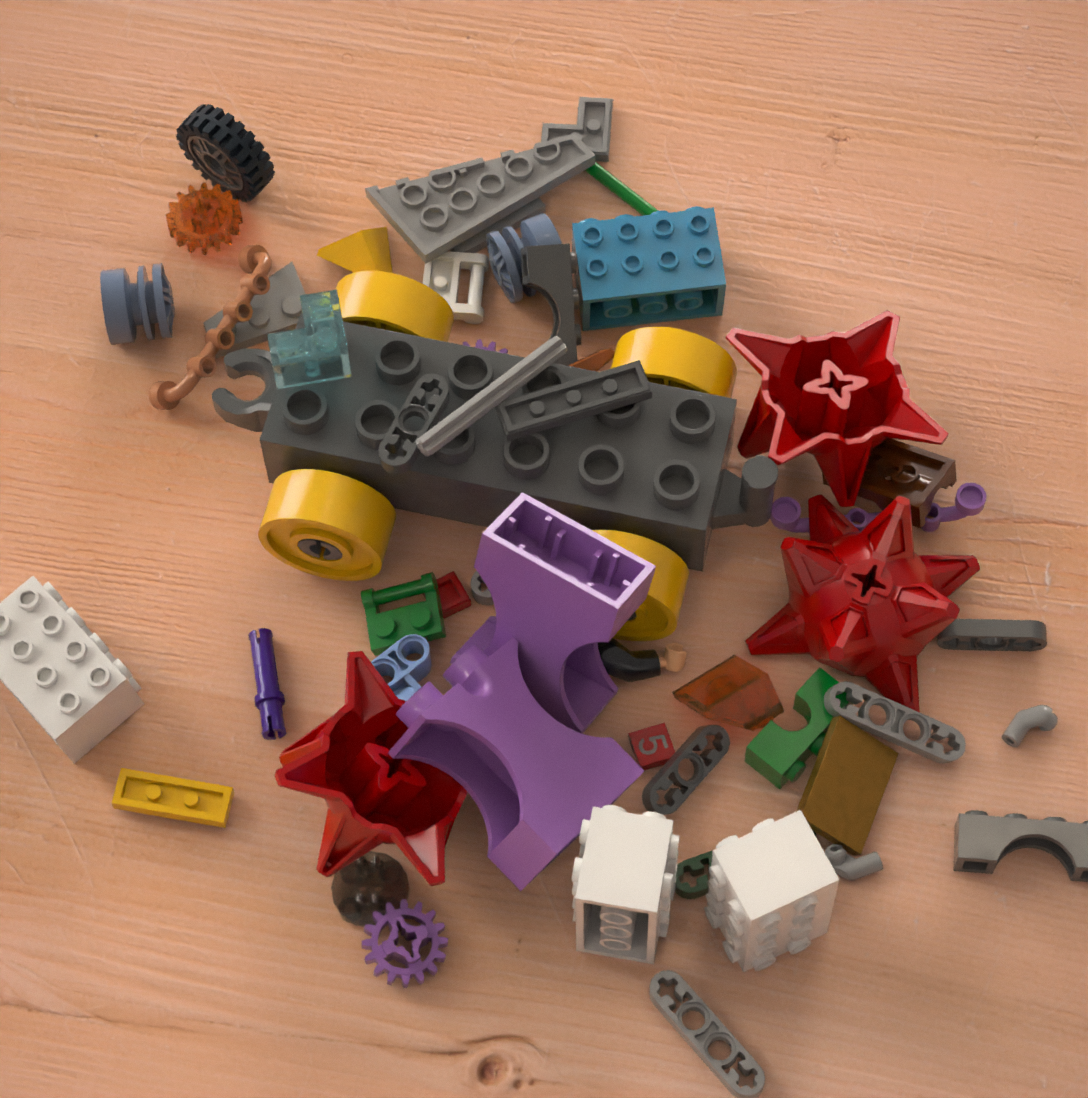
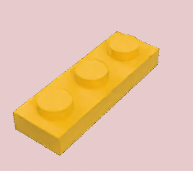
[111,768,235,828]

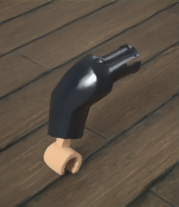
[598,638,687,682]

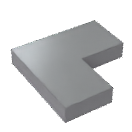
[541,97,613,162]

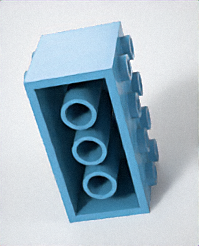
[572,206,726,331]

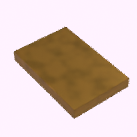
[796,716,899,856]

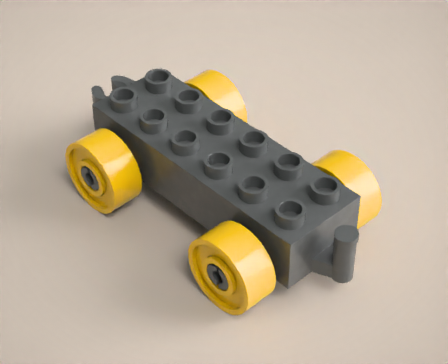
[212,271,778,641]

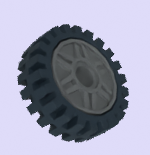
[176,104,275,202]

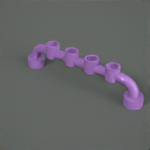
[770,483,986,533]

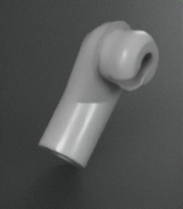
[1002,704,1058,747]

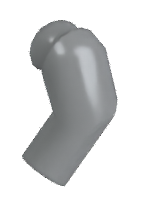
[825,844,883,880]

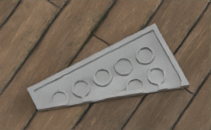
[365,133,595,264]

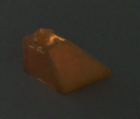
[672,654,785,731]

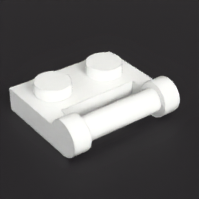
[422,252,489,324]

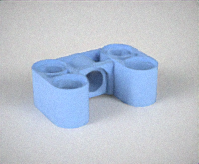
[371,634,432,701]

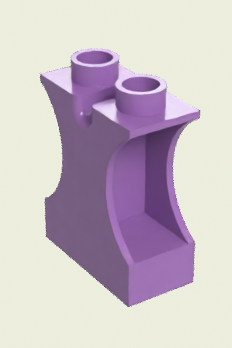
[450,492,656,734]
[388,636,644,891]

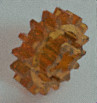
[166,182,243,255]

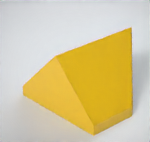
[316,226,392,273]

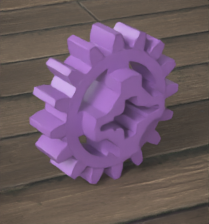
[362,899,448,988]

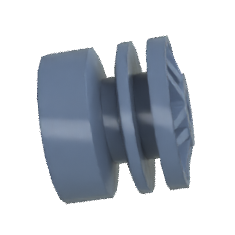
[486,213,562,303]
[100,263,175,345]

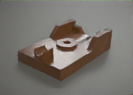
[822,438,957,529]

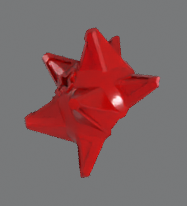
[725,310,949,507]
[745,494,980,712]
[275,651,467,886]

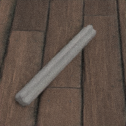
[416,336,567,457]

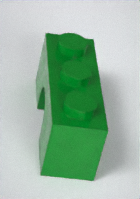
[745,667,853,789]

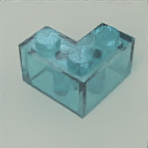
[267,289,352,389]

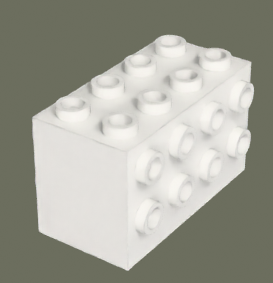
[0,576,144,764]
[572,805,680,964]
[704,810,840,972]

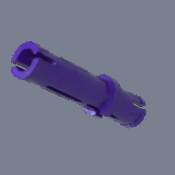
[248,628,287,740]

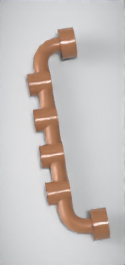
[149,245,272,410]

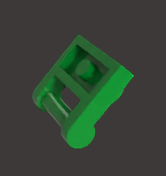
[361,572,446,656]

